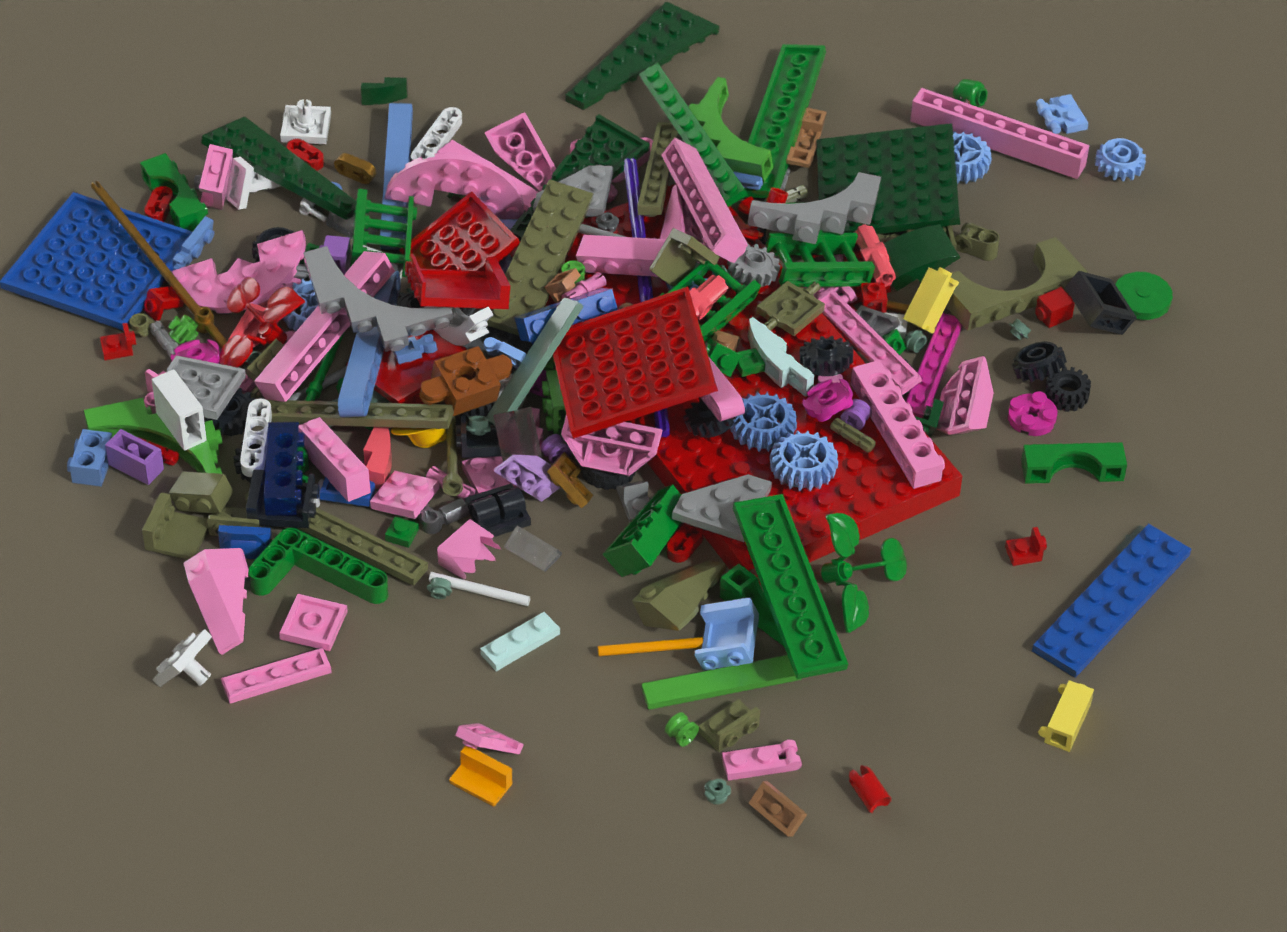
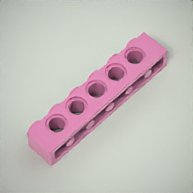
[851,360,945,489]

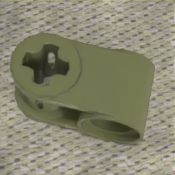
[955,222,999,261]

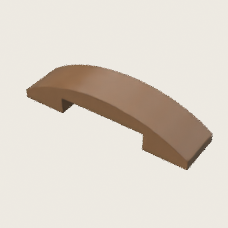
[786,108,827,168]

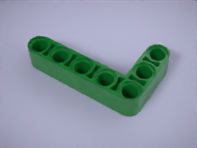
[248,528,388,604]

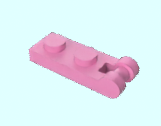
[722,740,802,781]

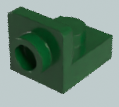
[914,399,944,436]

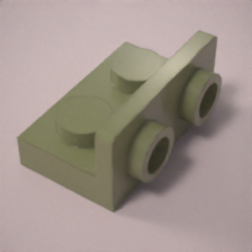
[207,507,263,537]
[698,699,760,752]

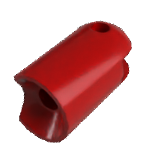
[849,765,891,813]

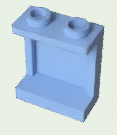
[694,598,759,670]

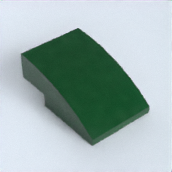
[884,224,961,291]

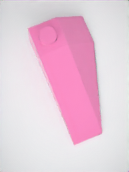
[484,112,556,192]
[660,184,710,263]
[184,548,248,655]

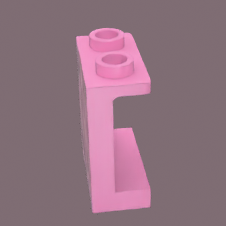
[199,144,233,210]

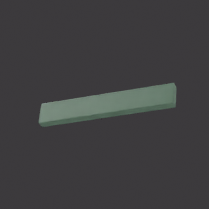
[486,297,583,429]

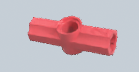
[854,224,896,287]
[690,275,728,320]

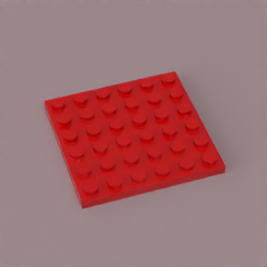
[553,287,718,439]

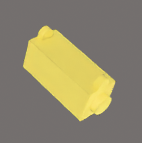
[903,267,959,334]
[1038,680,1094,752]

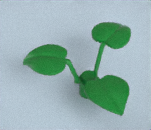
[821,513,907,633]

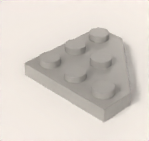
[533,165,613,216]
[167,355,246,420]
[672,474,772,542]

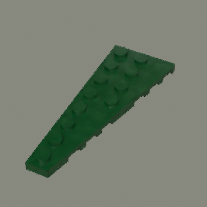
[565,1,719,110]
[510,114,650,242]
[201,117,356,220]

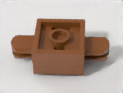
[420,346,512,416]

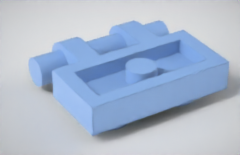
[1036,94,1088,134]
[483,337,526,370]

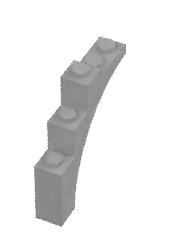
[747,172,881,244]
[303,246,453,352]

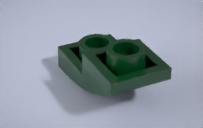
[361,77,408,105]

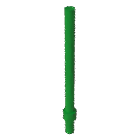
[304,331,346,401]

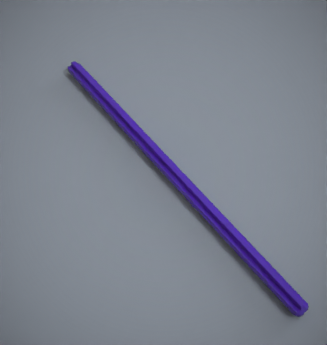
[624,158,670,437]

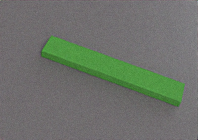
[642,655,802,710]

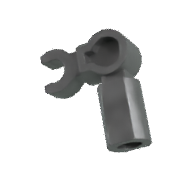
[417,498,469,534]

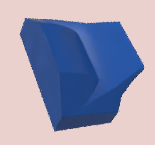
[218,525,272,559]

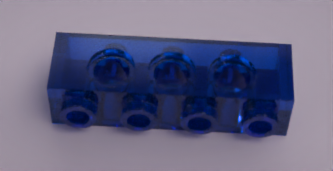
[264,422,305,515]

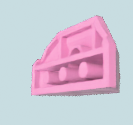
[936,356,994,435]
[561,415,663,476]

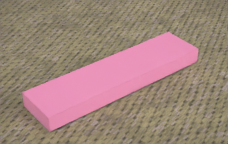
[221,648,332,704]

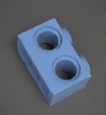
[67,429,113,487]

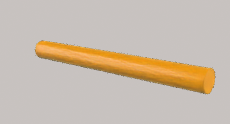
[598,637,703,656]

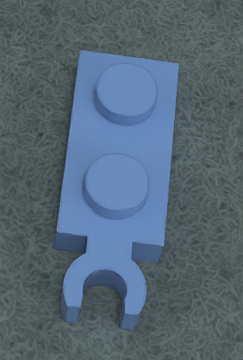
[173,216,215,270]

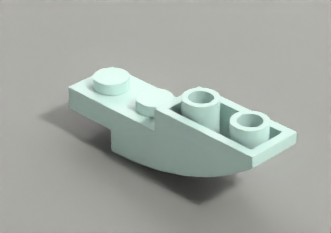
[748,317,814,397]

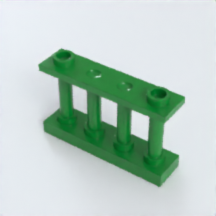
[350,189,417,277]
[766,233,875,287]
[659,256,761,342]

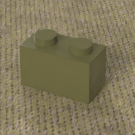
[169,471,234,513]

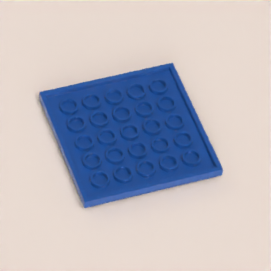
[0,192,192,330]

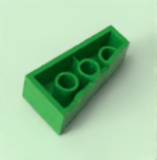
[602,484,682,577]

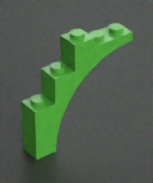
[689,77,774,182]
[84,398,222,474]

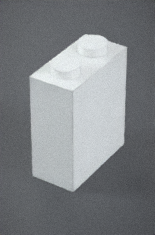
[152,369,207,451]

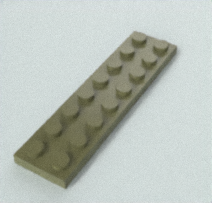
[487,179,594,336]

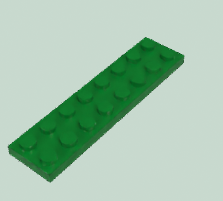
[732,494,848,679]

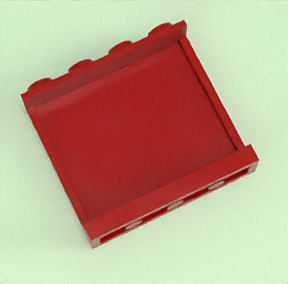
[405,254,511,309]
[346,329,468,404]

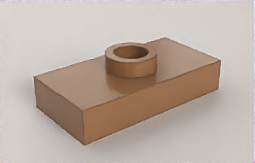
[748,781,807,837]

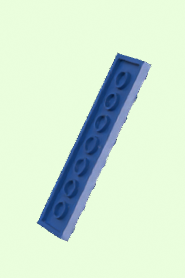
[1032,524,1191,678]

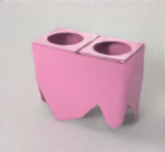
[437,519,501,580]

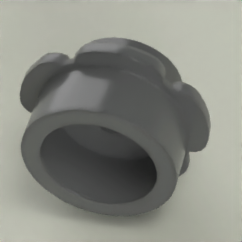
[596,212,619,233]

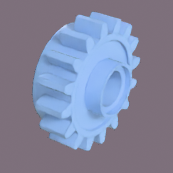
[1095,138,1146,181]

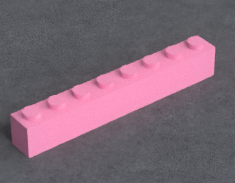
[910,88,1089,179]
[661,137,748,263]
[254,251,395,402]

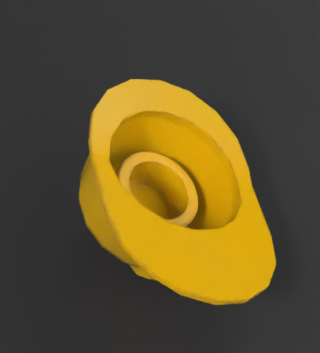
[391,427,446,448]

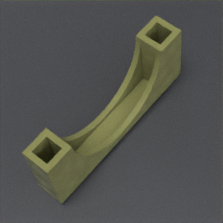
[946,237,1088,331]

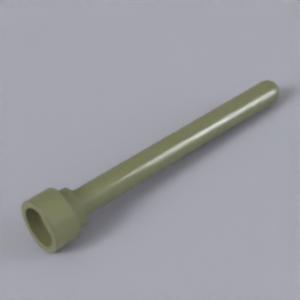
[442,416,463,496]

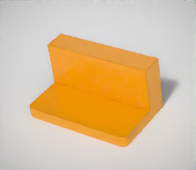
[450,745,512,806]

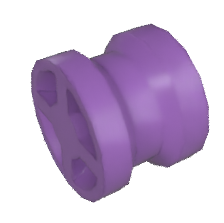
[841,399,872,430]
[541,434,572,464]

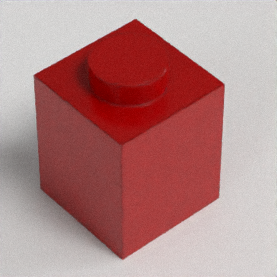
[1035,287,1075,328]

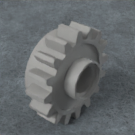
[727,243,781,287]

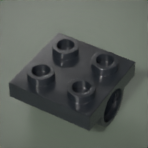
[465,483,531,537]

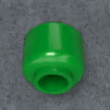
[953,79,988,108]

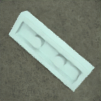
[480,612,560,671]

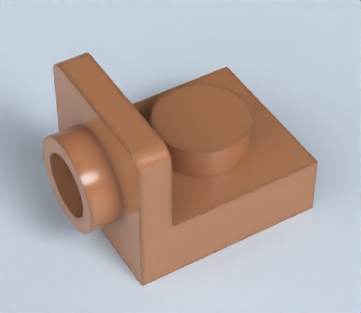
[545,268,581,303]

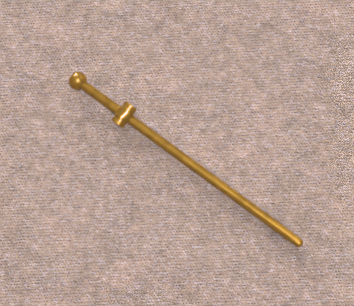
[91,181,243,368]

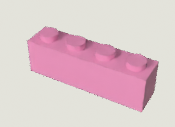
[576,235,666,277]
[298,417,371,502]

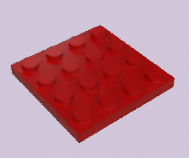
[399,191,520,271]

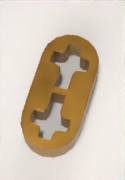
[334,153,377,184]

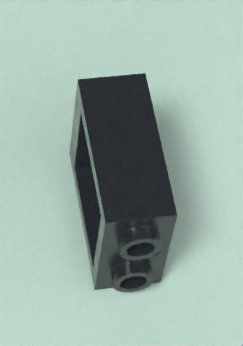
[1065,271,1137,335]

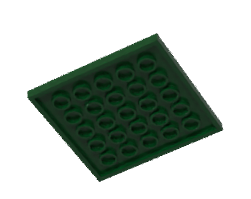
[817,123,961,234]

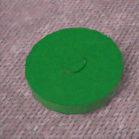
[1115,272,1173,320]

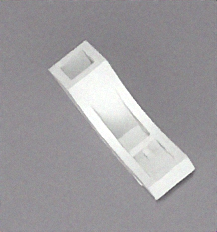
[424,306,493,346]

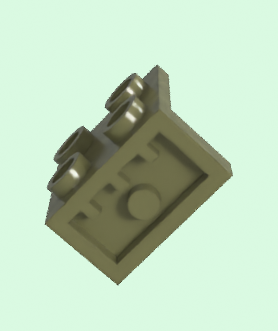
[649,228,720,288]
[142,492,209,559]

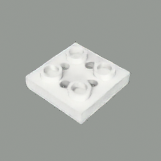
[281,99,331,144]
[153,629,212,687]

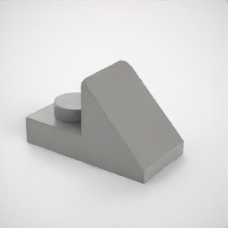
[616,481,649,523]

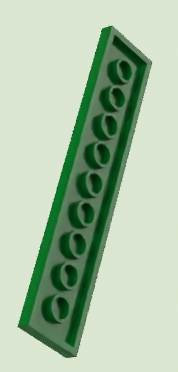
[745,44,826,198]

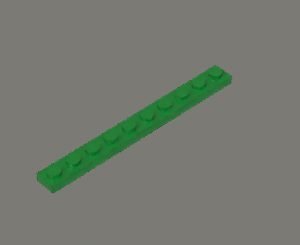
[639,63,748,207]

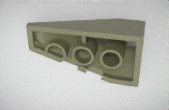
[632,561,727,631]

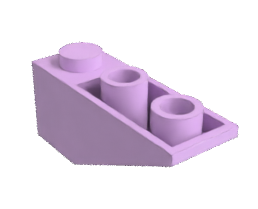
[494,455,560,502]

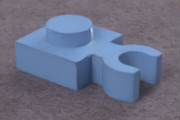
[393,334,437,364]

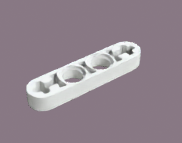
[411,107,462,161]
[240,398,272,477]

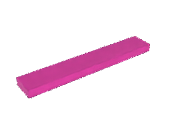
[905,313,963,418]

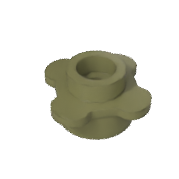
[128,313,154,337]

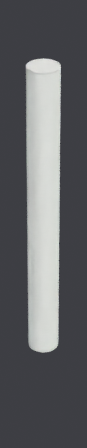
[429,572,530,606]

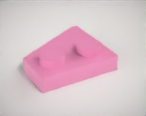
[455,723,524,754]

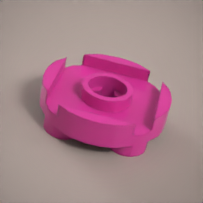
[171,339,220,364]
[803,379,853,422]
[1008,391,1058,436]

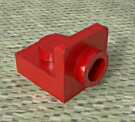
[861,282,887,313]
[143,286,184,321]
[100,323,137,361]
[1005,527,1047,566]

